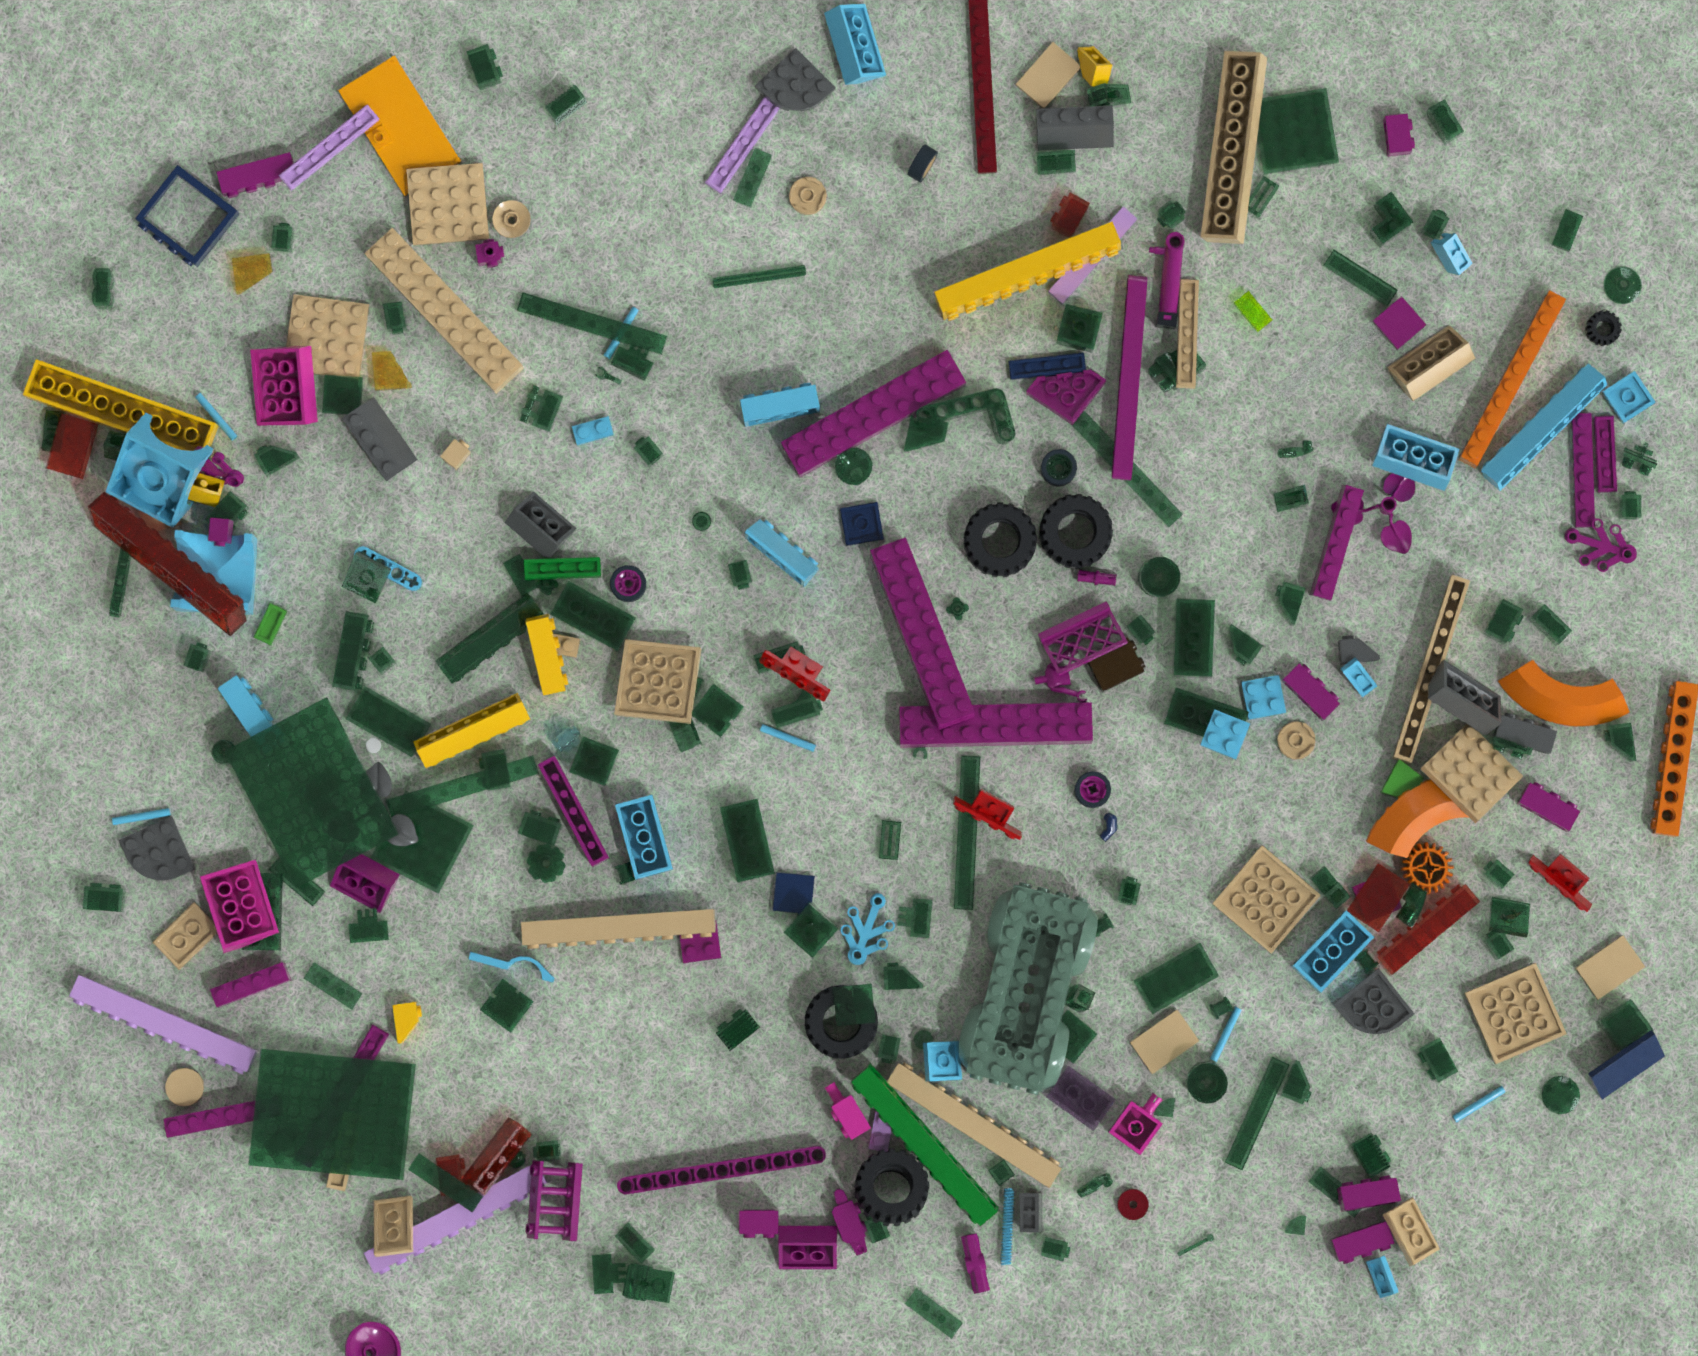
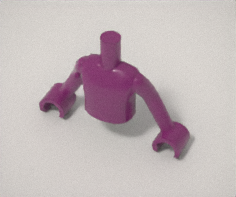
[1034,642,1088,703]

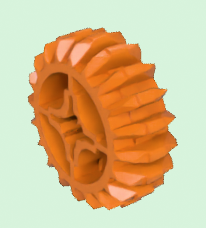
[1401,842,1454,894]

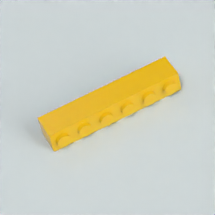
[413,693,530,768]

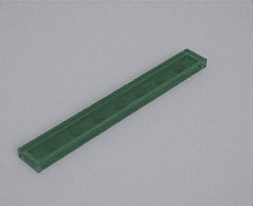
[517,292,668,355]
[1069,411,1183,528]
[386,755,539,818]
[954,755,981,910]

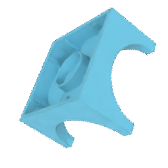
[106,413,214,528]
[170,530,258,615]

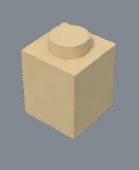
[440,439,471,471]

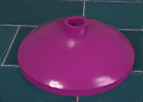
[345,1322,401,1356]

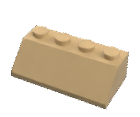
[1387,325,1476,401]

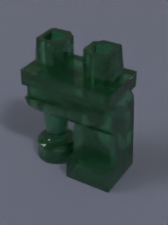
[1148,350,1206,393]

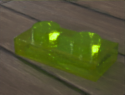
[1233,291,1273,333]

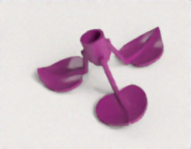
[1331,473,1415,554]

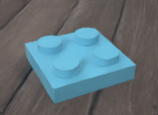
[1602,371,1656,424]
[1241,675,1286,720]
[1200,709,1250,760]
[923,1041,962,1082]

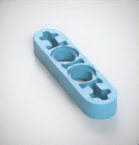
[354,546,422,591]

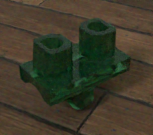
[1622,442,1657,476]

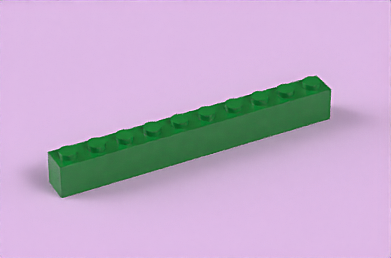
[851,1063,999,1226]

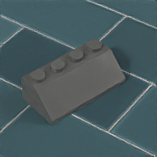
[1036,105,1114,151]
[342,397,418,481]
[1428,660,1501,735]

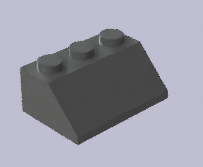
[505,491,577,559]

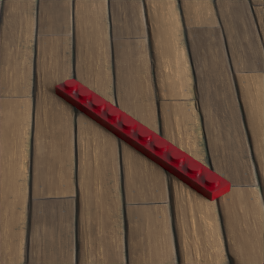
[968,0,997,174]

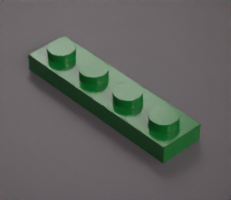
[523,557,601,580]

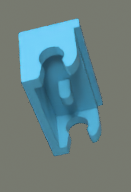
[1430,233,1473,275]

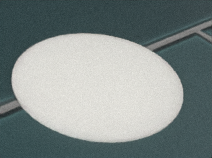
[366,738,381,753]

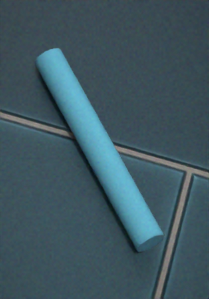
[603,307,639,359]
[195,393,238,441]
[760,724,816,752]
[112,808,171,825]
[1210,1007,1241,1062]
[1452,1086,1505,1123]

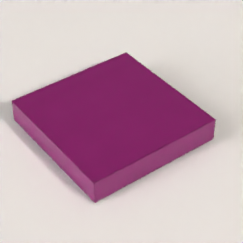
[1372,296,1426,350]

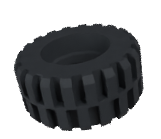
[1039,494,1113,569]
[964,502,1037,577]
[805,985,878,1059]
[854,1148,929,1226]

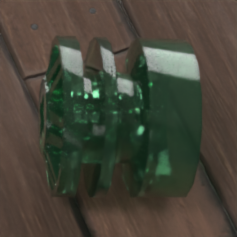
[1138,557,1181,597]
[1186,1061,1228,1104]

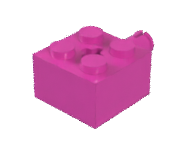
[824,1082,871,1140]
[1108,1093,1163,1155]

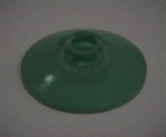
[1604,266,1642,304]

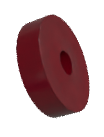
[1117,1189,1149,1220]

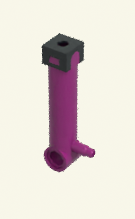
[1149,232,1185,330]

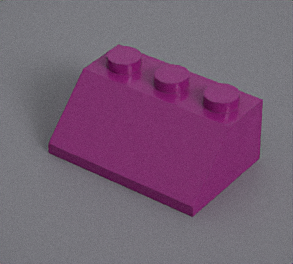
[330,847,400,913]
[778,1225,837,1269]

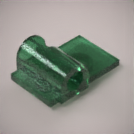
[622,1263,675,1303]

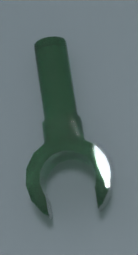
[595,367,622,384]

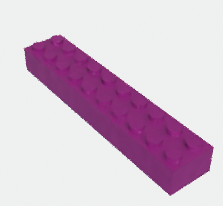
[781,349,966,478]
[870,537,975,730]
[899,702,1093,748]

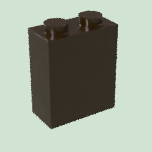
[1088,637,1146,693]

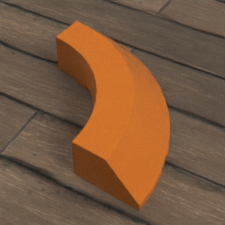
[1497,660,1630,727]
[1366,779,1469,858]

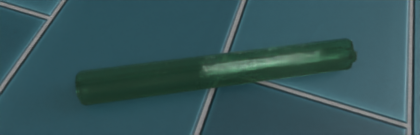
[712,265,806,289]

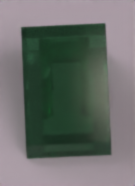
[1274,485,1309,512]

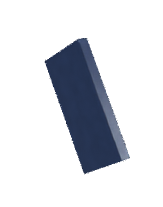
[1588,1030,1665,1100]

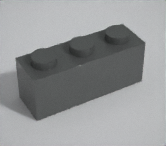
[1493,713,1557,754]

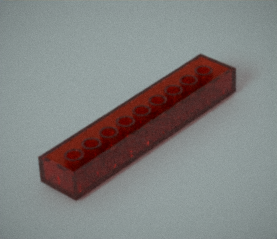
[88,492,247,637]

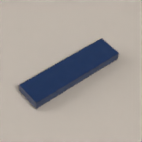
[1008,352,1086,380]

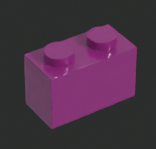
[1383,113,1415,157]

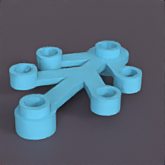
[841,894,895,965]

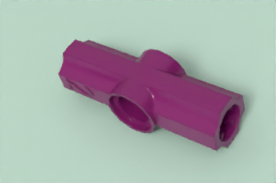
[961,1233,990,1294]

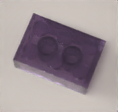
[1045,1066,1116,1131]

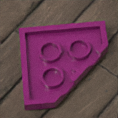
[1026,369,1106,425]

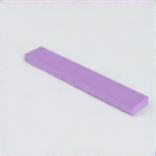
[705,97,780,194]
[279,105,380,191]
[1048,207,1137,304]

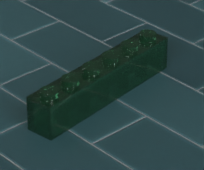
[435,592,544,684]

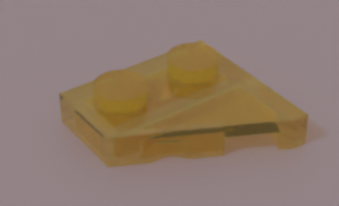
[232,253,273,295]
[371,351,412,391]

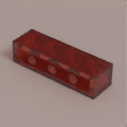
[461,1117,532,1196]

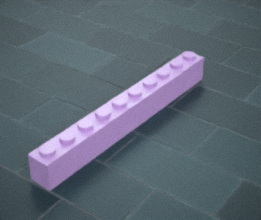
[69,975,258,1074]
[364,1165,548,1275]

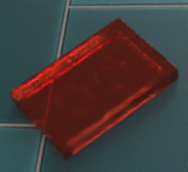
[45,413,99,479]
[1347,863,1411,933]

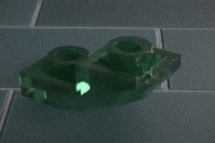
[41,410,66,453]
[1396,883,1427,928]

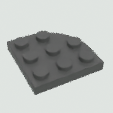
[755,48,836,112]
[119,817,195,881]
[1333,968,1415,1034]

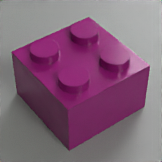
[739,1210,779,1238]

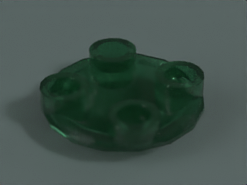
[835,447,873,485]
[1542,1076,1580,1114]

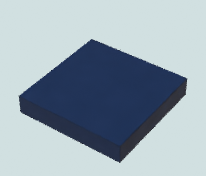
[840,502,884,546]
[773,872,815,915]

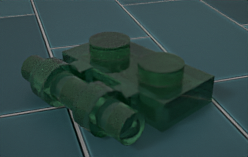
[519,385,563,432]

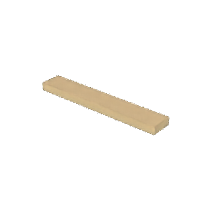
[1176,279,1199,389]

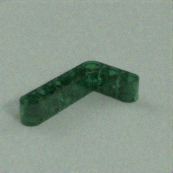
[913,388,1016,445]

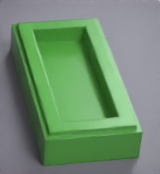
[253,603,288,646]

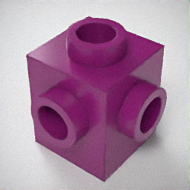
[475,239,505,268]

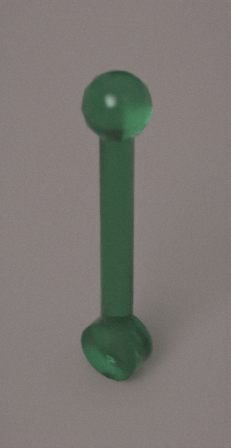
[1177,1234,1214,1256]

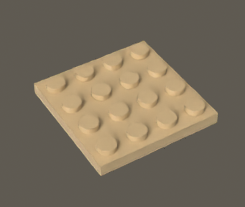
[406,163,489,246]
[286,294,370,380]
[614,639,701,724]
[1421,724,1523,824]
[1212,845,1321,954]
[1464,963,1567,1064]

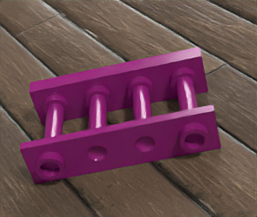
[525,1160,583,1241]

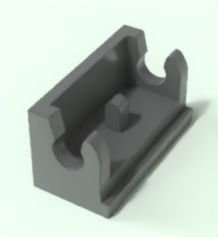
[1020,1193,1043,1232]

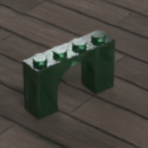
[754,641,823,729]

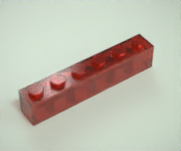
[1375,884,1480,976]

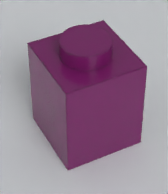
[208,518,234,547]

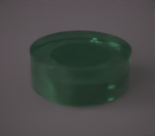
[692,512,711,531]
[914,1030,933,1050]

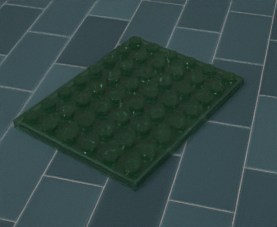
[224,697,399,888]
[248,1049,416,1180]

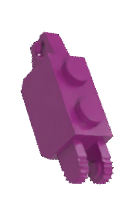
[832,1188,868,1256]

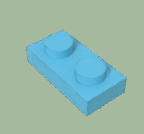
[572,416,614,446]
[1340,657,1377,698]
[1366,1255,1399,1298]

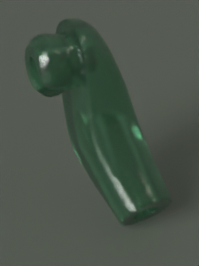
[1277,440,1314,458]
[1077,1173,1113,1198]

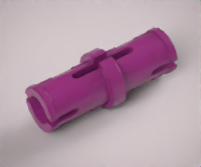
[1077,569,1117,586]

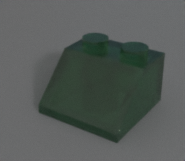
[833,984,875,1026]

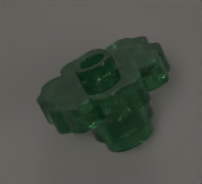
[527,844,566,883]

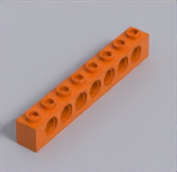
[1650,681,1698,837]

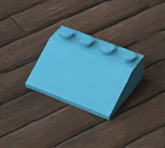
[745,520,819,587]

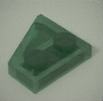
[1490,736,1533,760]

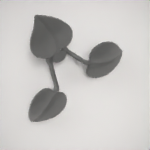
[328,762,419,846]

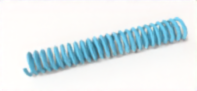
[1001,1188,1015,1265]

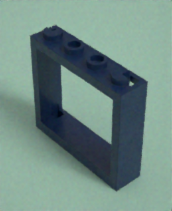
[135,165,239,268]

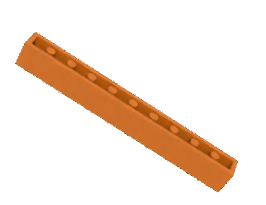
[1458,290,1566,469]

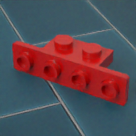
[759,647,831,702]
[953,789,1022,840]
[1528,854,1592,912]

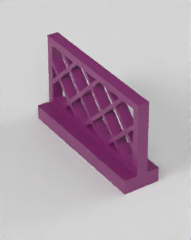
[1038,601,1128,676]

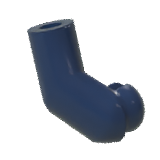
[1099,813,1117,842]

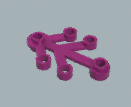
[195,446,244,487]
[1564,518,1637,572]

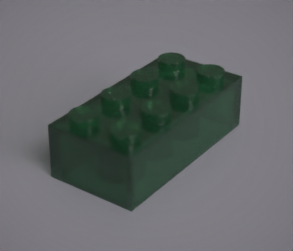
[550,581,637,653]
[1172,599,1215,679]
[332,611,375,694]
[1162,687,1249,739]
[720,799,775,883]

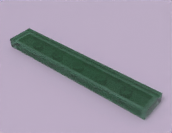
[1225,1057,1290,1170]

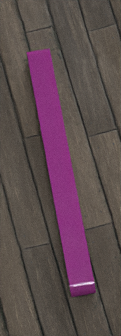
[1111,275,1148,481]
[617,1146,826,1195]

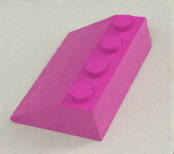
[250,346,318,426]
[200,860,279,954]

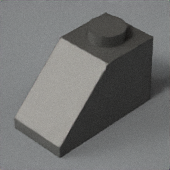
[1338,635,1380,664]

